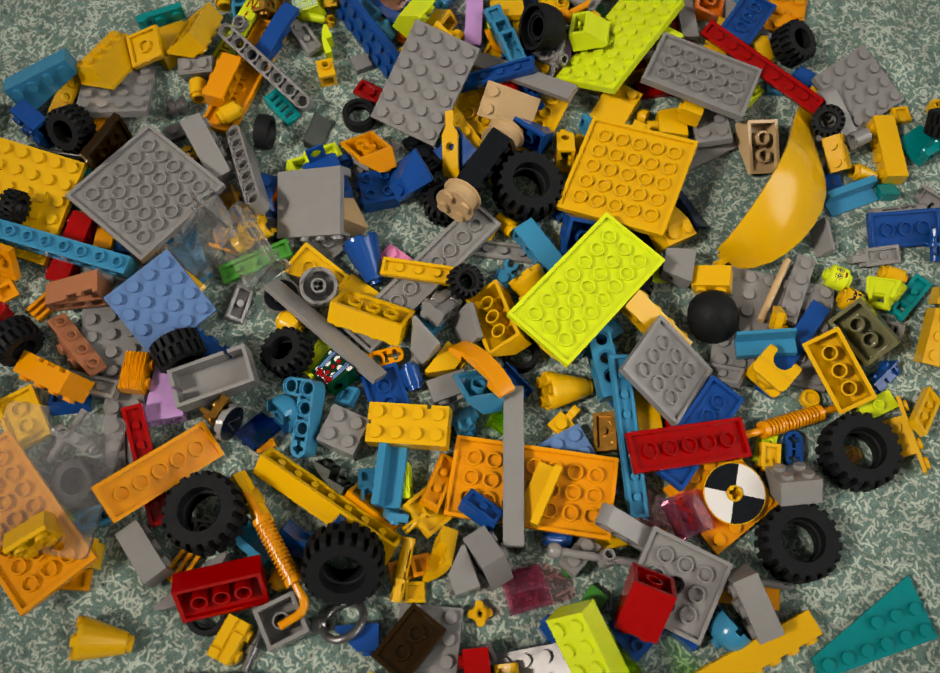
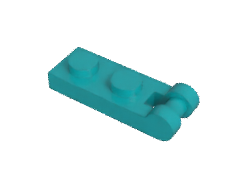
[136,2,186,30]
[885,273,932,322]

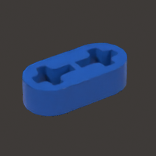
[782,431,804,465]

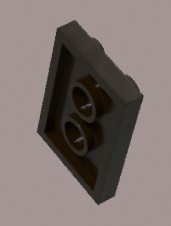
[371,603,447,673]

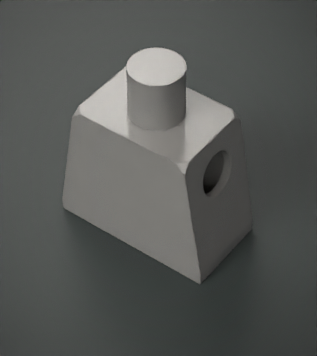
[659,247,697,289]

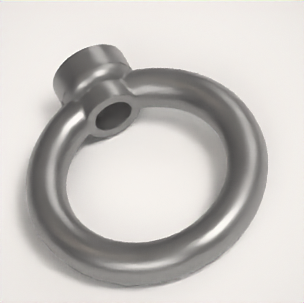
[312,602,368,645]

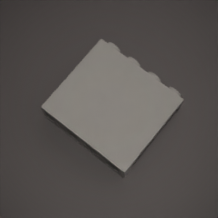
[277,165,351,243]

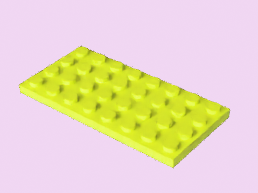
[555,0,685,94]
[506,212,665,368]

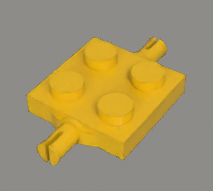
[401,487,453,539]

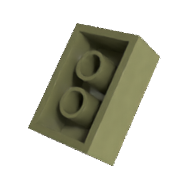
[827,296,901,367]

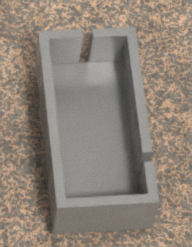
[166,343,261,413]

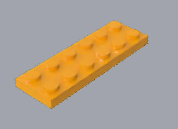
[90,421,225,524]

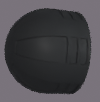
[519,2,566,51]
[687,290,740,344]

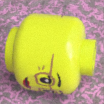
[821,264,853,292]

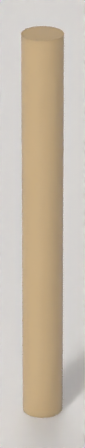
[757,258,791,323]

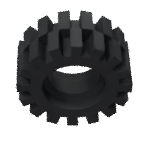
[811,104,846,137]
[0,188,32,224]
[446,263,483,300]

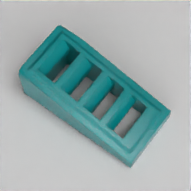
[264,89,301,126]

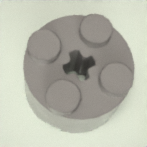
[299,267,339,308]

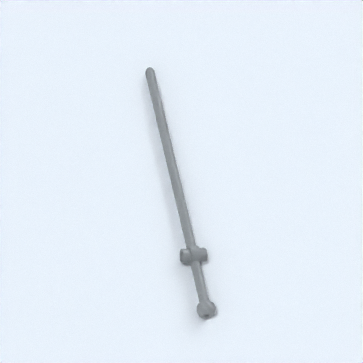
[547,542,793,591]

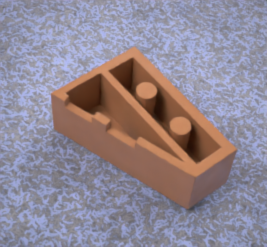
[45,269,112,312]

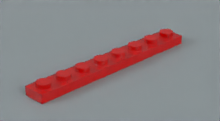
[700,19,825,115]

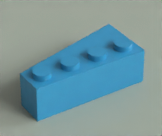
[4,48,77,110]

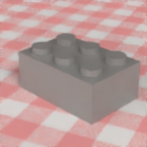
[724,563,785,645]

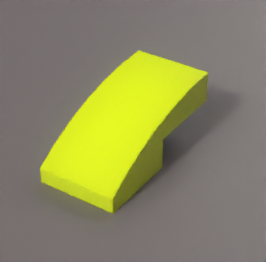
[322,24,334,62]

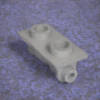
[913,186,940,208]

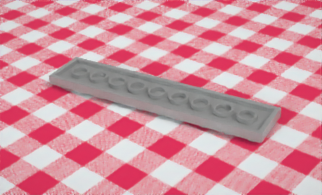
[343,206,501,354]

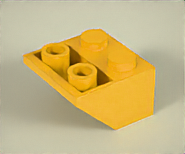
[2,510,64,559]

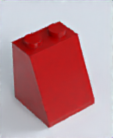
[614,562,677,644]

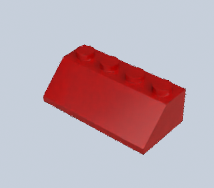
[171,554,270,623]

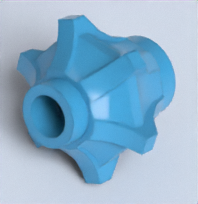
[375,18,397,42]

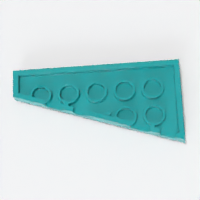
[810,575,939,673]

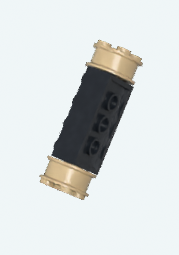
[436,116,524,223]

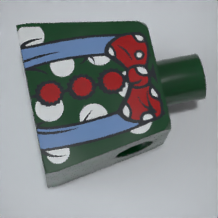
[312,348,360,395]

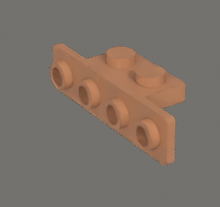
[47,313,107,377]

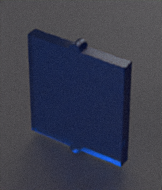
[234,411,282,452]

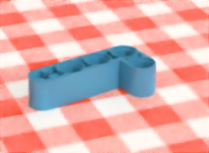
[283,377,325,458]

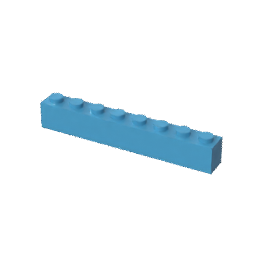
[512,218,624,345]

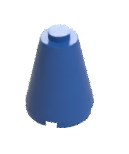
[342,232,384,286]

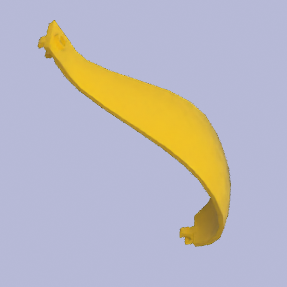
[713,85,826,269]

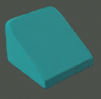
[875,184,900,201]

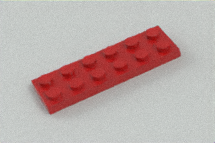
[624,417,752,475]

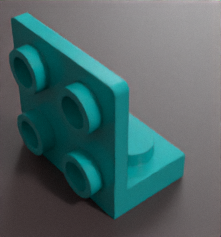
[900,125,940,168]

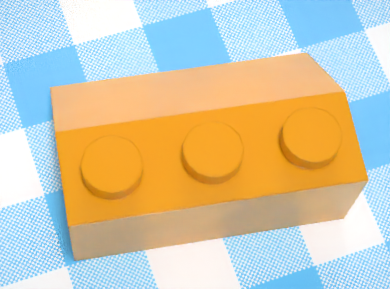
[339,131,397,173]

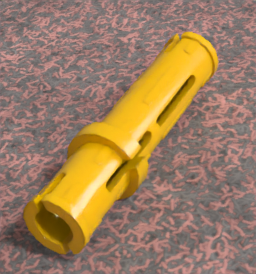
[389,536,416,603]

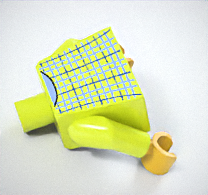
[292,0,335,28]

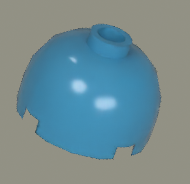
[266,394,302,434]
[708,607,752,652]

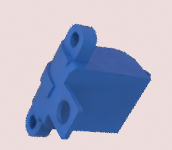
[302,144,354,198]

